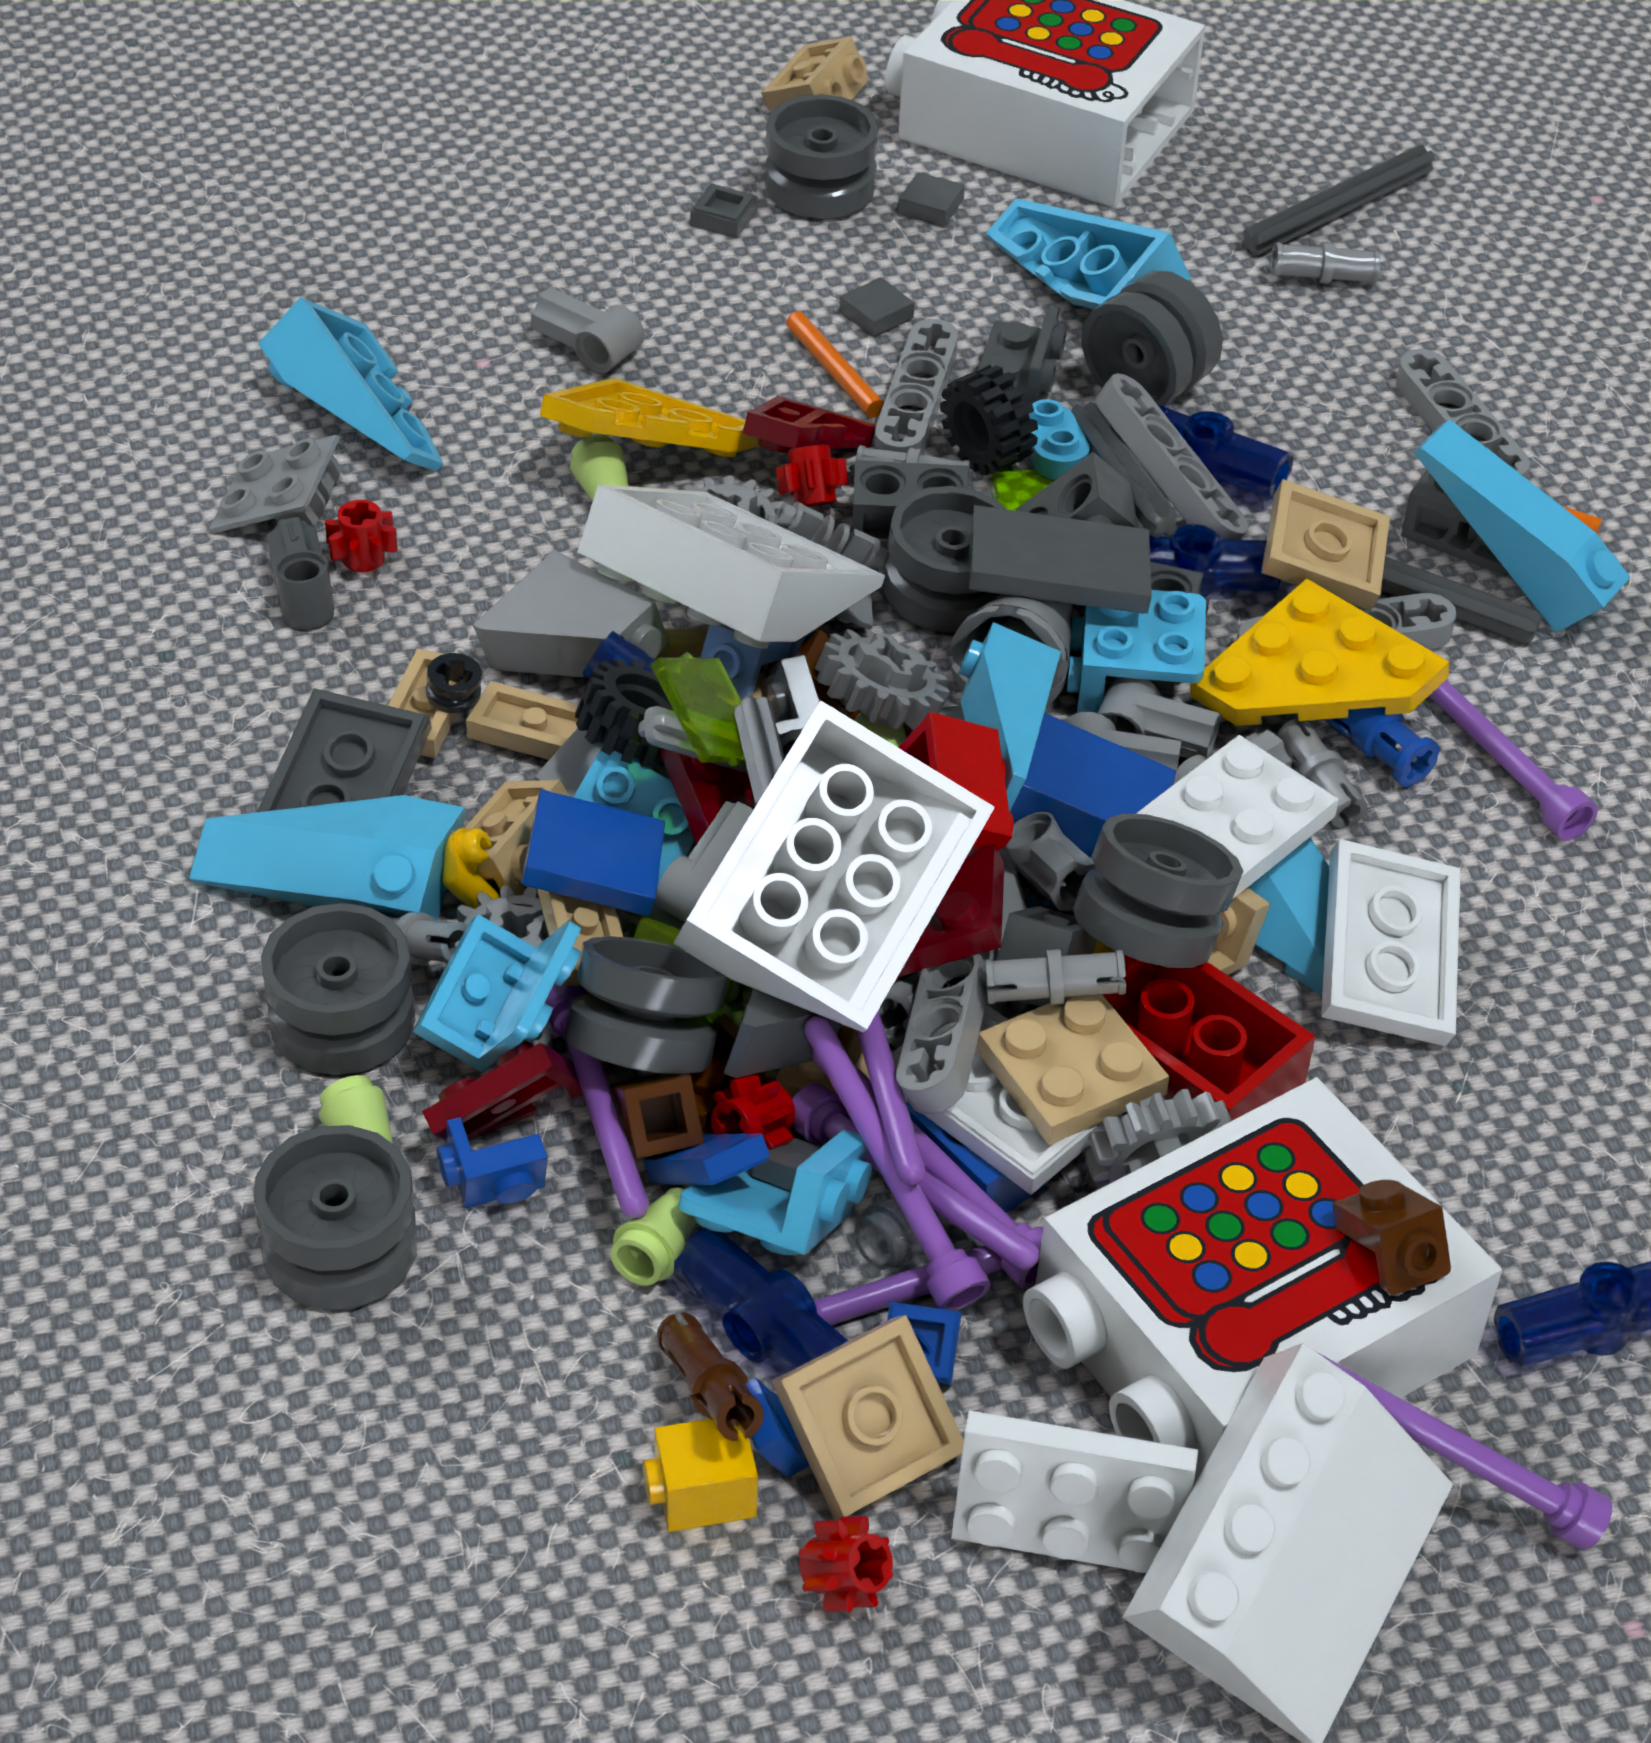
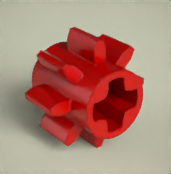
[776,445,849,507]
[325,500,398,572]
[711,1074,795,1150]
[798,1516,894,1612]

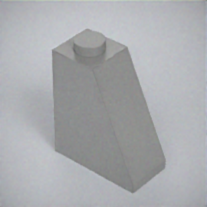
[473,550,670,678]

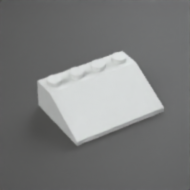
[577,484,885,649]
[673,701,995,1033]
[1122,1343,1453,1743]

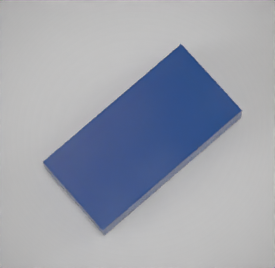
[643,1133,770,1185]

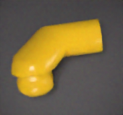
[442,828,499,909]

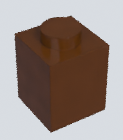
[610,1073,704,1159]

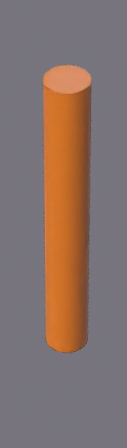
[786,311,884,418]

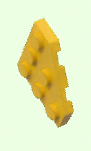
[539,378,759,457]
[1190,579,1449,726]

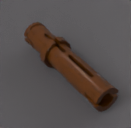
[656,1312,764,1441]

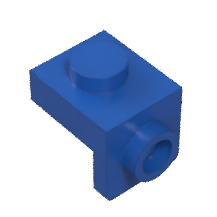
[436,1117,548,1209]

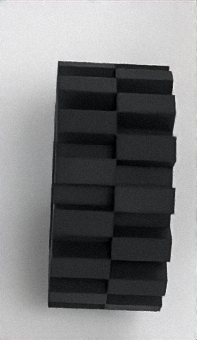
[940,365,1038,476]
[575,659,699,767]

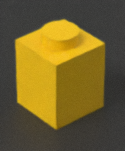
[643,1419,758,1532]

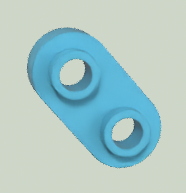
[1028,399,1090,480]

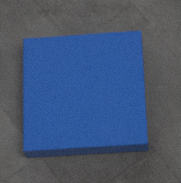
[521,789,665,916]

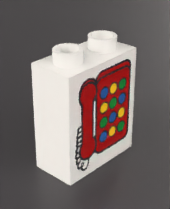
[885,0,1205,208]
[1023,1077,1503,1489]

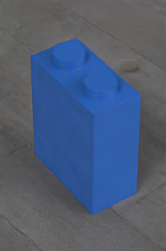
[1010,712,1176,858]

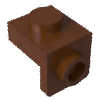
[1332,1180,1451,1295]

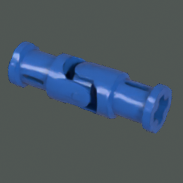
[1323,707,1440,787]

